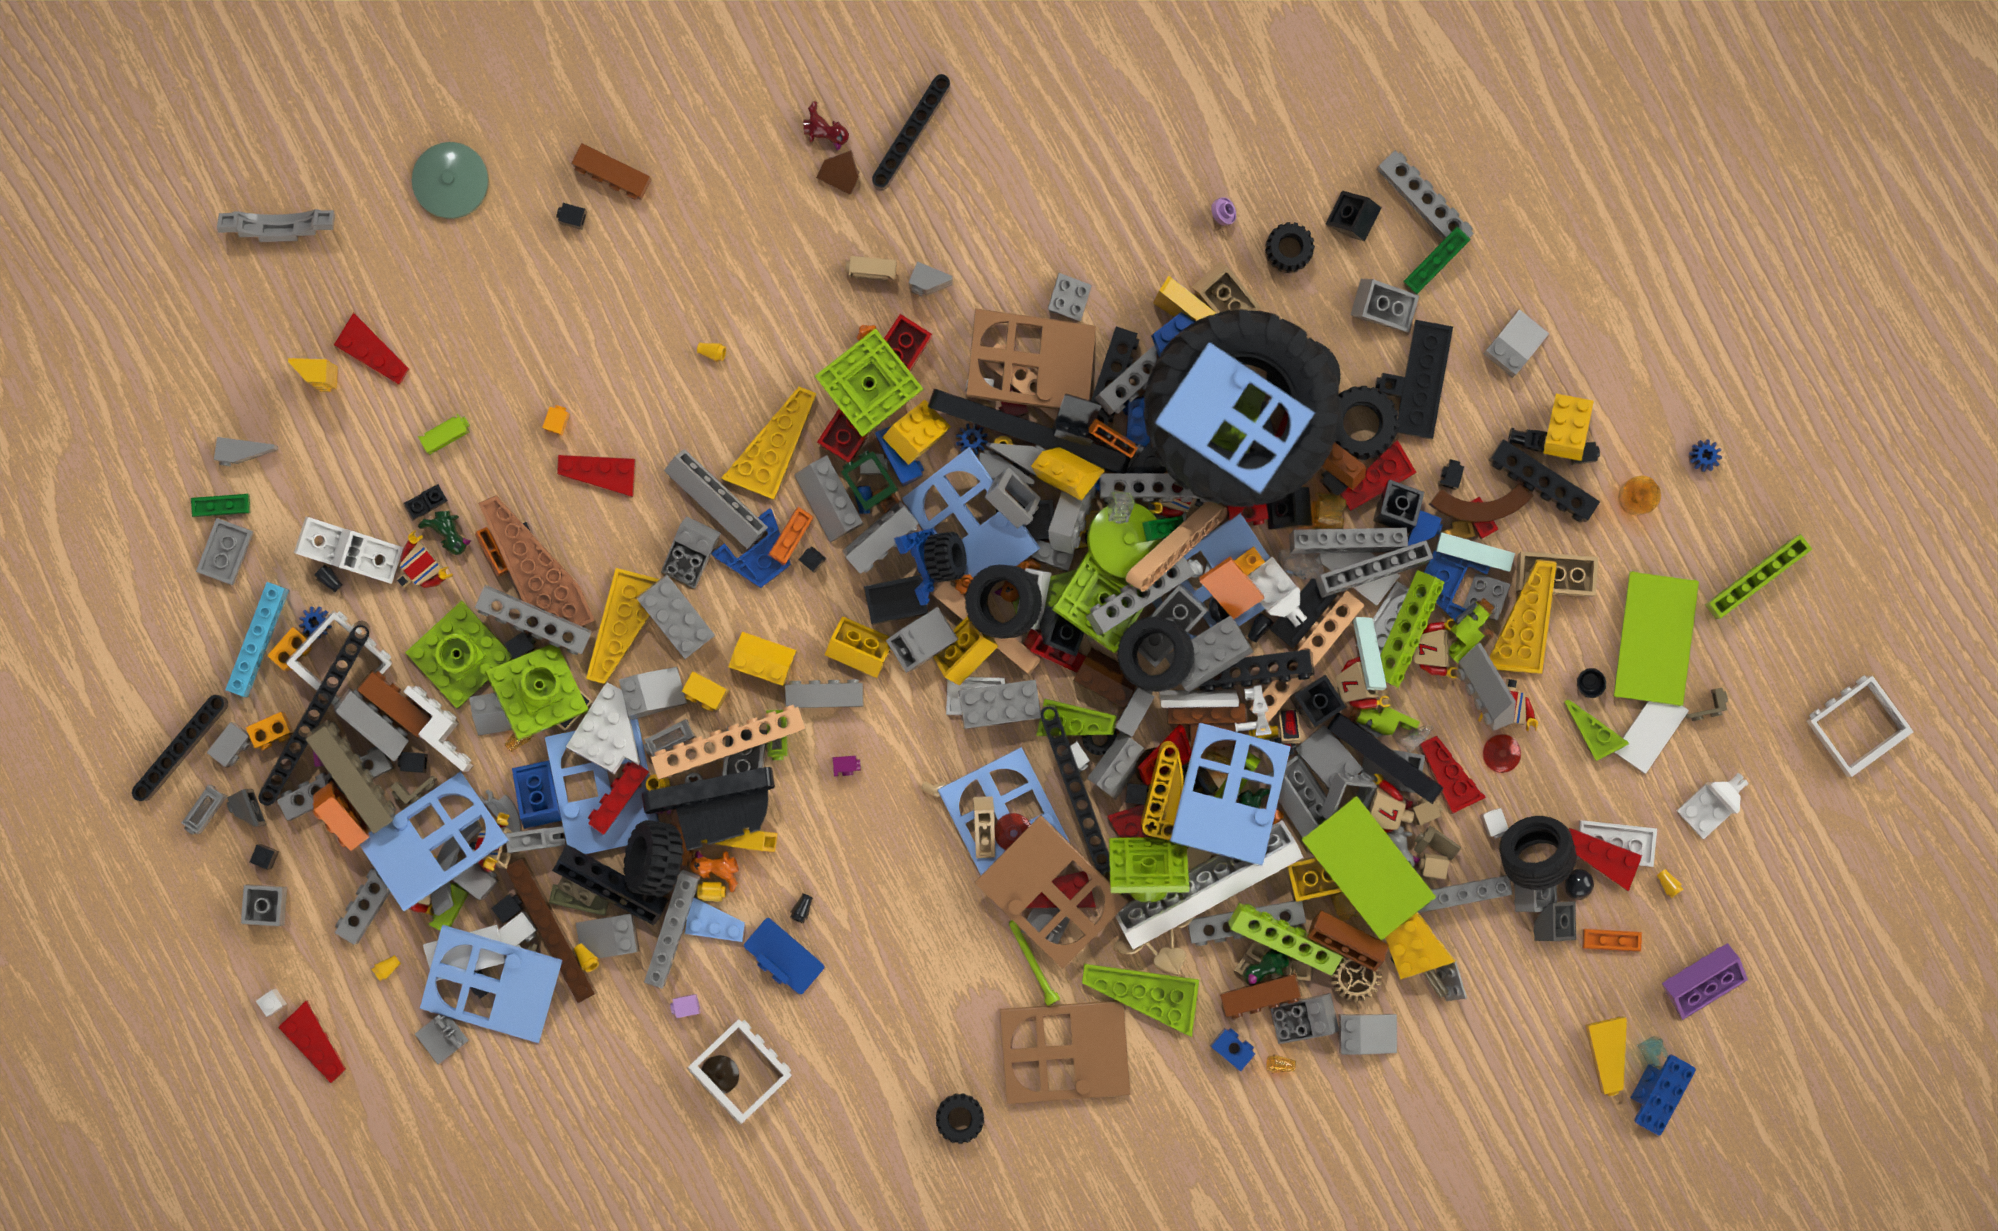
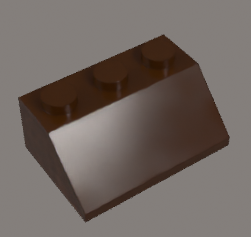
[1073,647,1136,709]

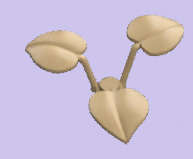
[1114,916,1195,975]

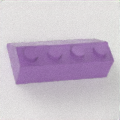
[1662,943,1748,1020]

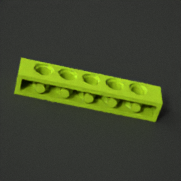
[1705,534,1812,619]
[1380,570,1445,688]
[1228,903,1343,975]

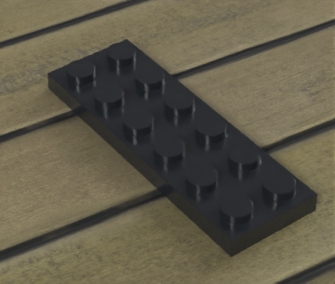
[1397,320,1453,439]

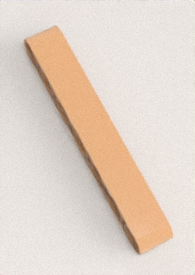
[1126,502,1228,591]
[930,581,1041,675]

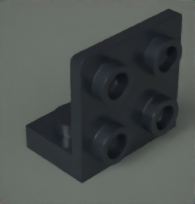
[1053,394,1101,447]

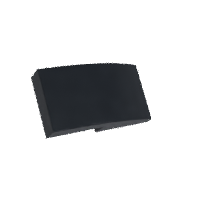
[403,484,448,521]

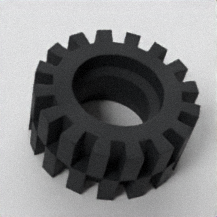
[1082,730,1117,755]

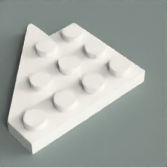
[566,682,640,774]

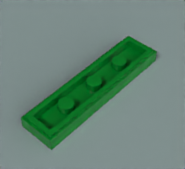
[1403,226,1471,294]

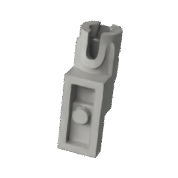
[505,826,566,853]

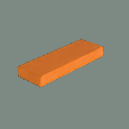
[768,507,814,565]
[1582,929,1642,951]

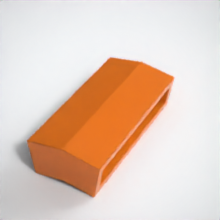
[1089,419,1138,458]
[475,527,509,577]

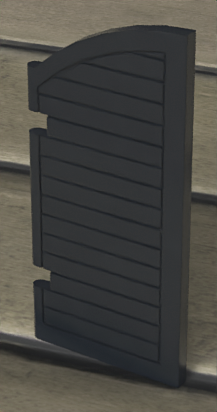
[676,790,769,851]

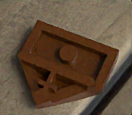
[816,150,860,194]

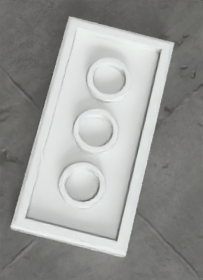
[1316,552,1400,606]
[1355,581,1418,654]
[1159,689,1239,708]
[1614,701,1689,774]
[1576,820,1657,867]
[423,925,506,981]

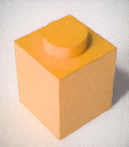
[542,405,570,436]

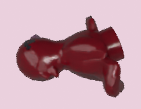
[803,101,849,151]

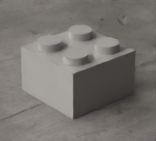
[241,884,287,926]

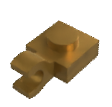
[1439,520,1475,539]

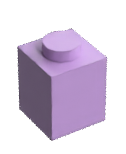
[670,994,701,1018]

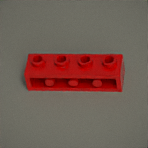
[588,762,649,835]

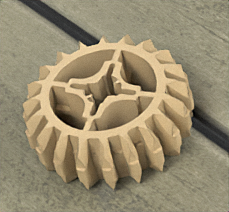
[1330,956,1382,1002]

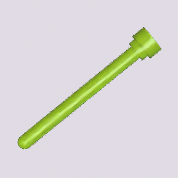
[1009,920,1060,1006]

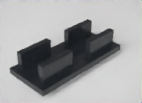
[1124,441,1167,493]
[1270,576,1337,648]

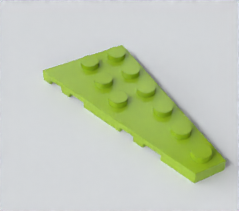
[1082,964,1199,1037]

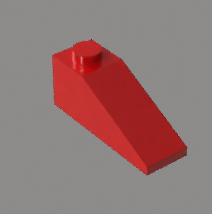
[1023,629,1086,673]

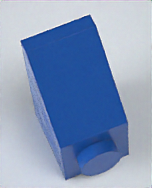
[1408,510,1443,546]

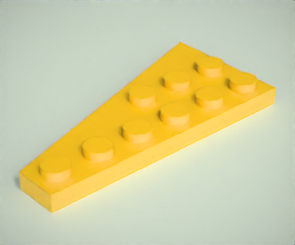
[721,386,817,500]
[1489,560,1557,674]
[586,568,659,684]
[1385,912,1456,979]

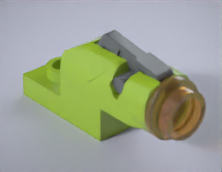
[1449,597,1494,663]
[1349,707,1420,737]

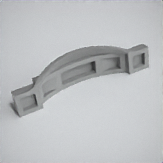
[217,209,335,242]

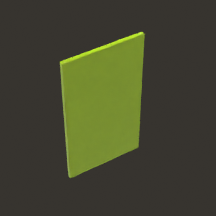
[1613,571,1699,706]
[1301,796,1436,940]

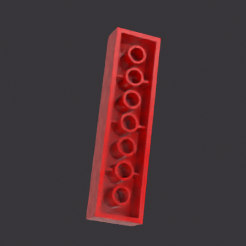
[817,314,933,463]

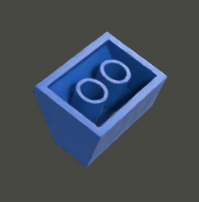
[875,426,924,487]

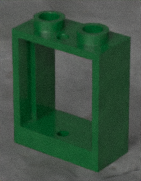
[841,450,899,512]

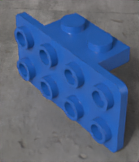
[744,918,825,994]
[1630,1054,1696,1136]

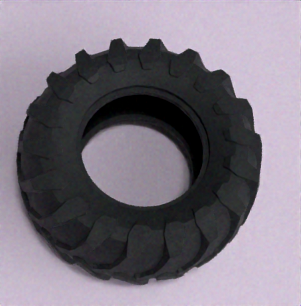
[1144,309,1341,507]

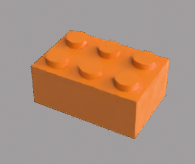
[313,781,369,851]

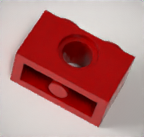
[1226,504,1269,526]

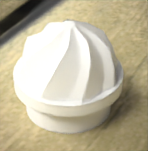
[1188,559,1203,578]

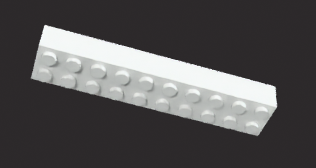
[1115,820,1304,949]

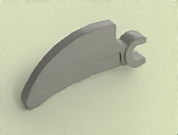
[479,789,521,833]

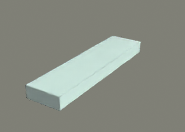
[1436,532,1515,572]
[1353,617,1387,690]

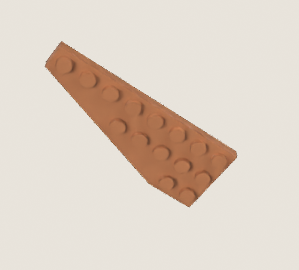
[478,495,595,643]

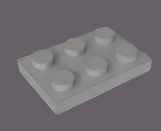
[196,518,254,585]

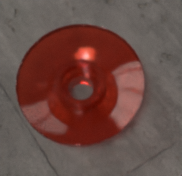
[1483,734,1521,773]
[994,813,1031,850]

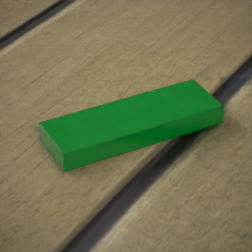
[191,494,251,517]
[1142,516,1184,541]

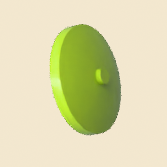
[1087,501,1163,579]

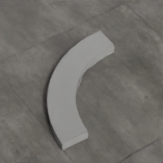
[431,820,482,916]

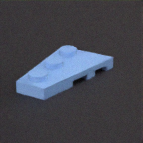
[685,897,745,942]

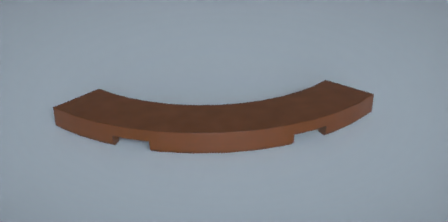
[1428,483,1534,523]

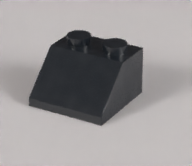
[1325,190,1381,242]
[1373,479,1425,533]
[1266,487,1312,530]
[1040,606,1085,656]
[1289,675,1346,729]

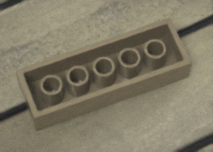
[306,719,396,834]

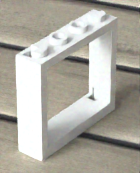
[286,610,392,705]
[1806,675,1913,777]
[687,1019,792,1125]

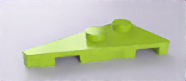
[1564,699,1629,761]

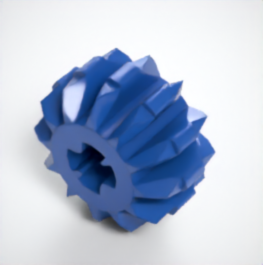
[956,423,988,455]
[1689,439,1722,472]
[299,607,332,639]

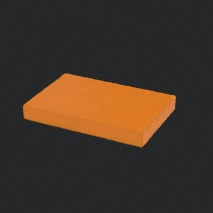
[1199,556,1265,619]

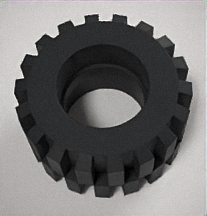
[1265,222,1315,273]
[924,532,966,582]
[936,1093,984,1144]

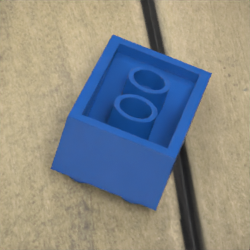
[512,760,562,829]

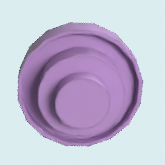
[1212,197,1236,226]

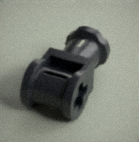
[1508,427,1547,452]

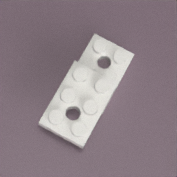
[294,517,403,584]
[403,686,473,772]

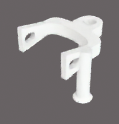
[1235,685,1271,736]

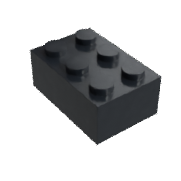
[995,499,1054,541]
[864,575,928,625]

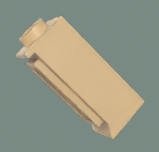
[845,256,897,282]

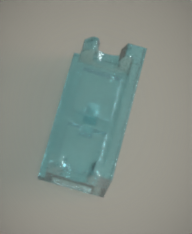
[1637,1036,1668,1067]

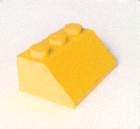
[288,358,338,392]
[1031,447,1104,501]
[825,616,891,678]
[933,616,998,686]
[728,632,797,686]

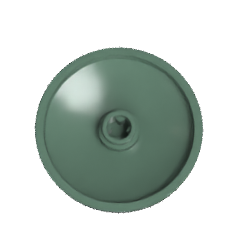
[412,142,489,219]

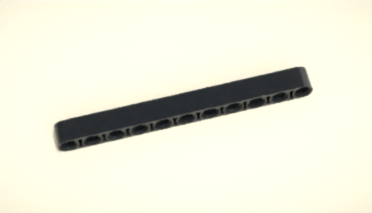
[928,389,1131,474]
[258,621,371,806]
[1040,704,1123,895]

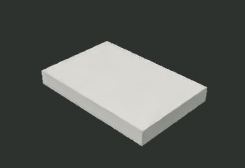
[946,677,1005,715]

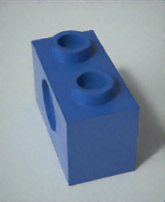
[1210,1028,1256,1071]

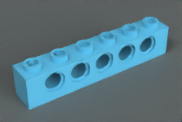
[225,582,289,697]

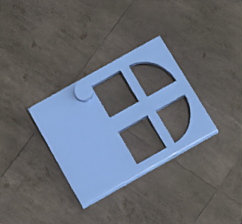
[1155,343,1314,493]
[902,447,1041,577]
[1152,513,1270,640]
[545,719,659,854]
[1170,723,1291,866]
[938,747,1070,875]
[360,771,509,911]
[420,925,563,1043]

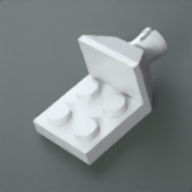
[1248,557,1307,627]
[1676,773,1749,839]

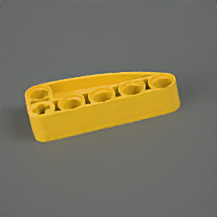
[1141,741,1184,840]

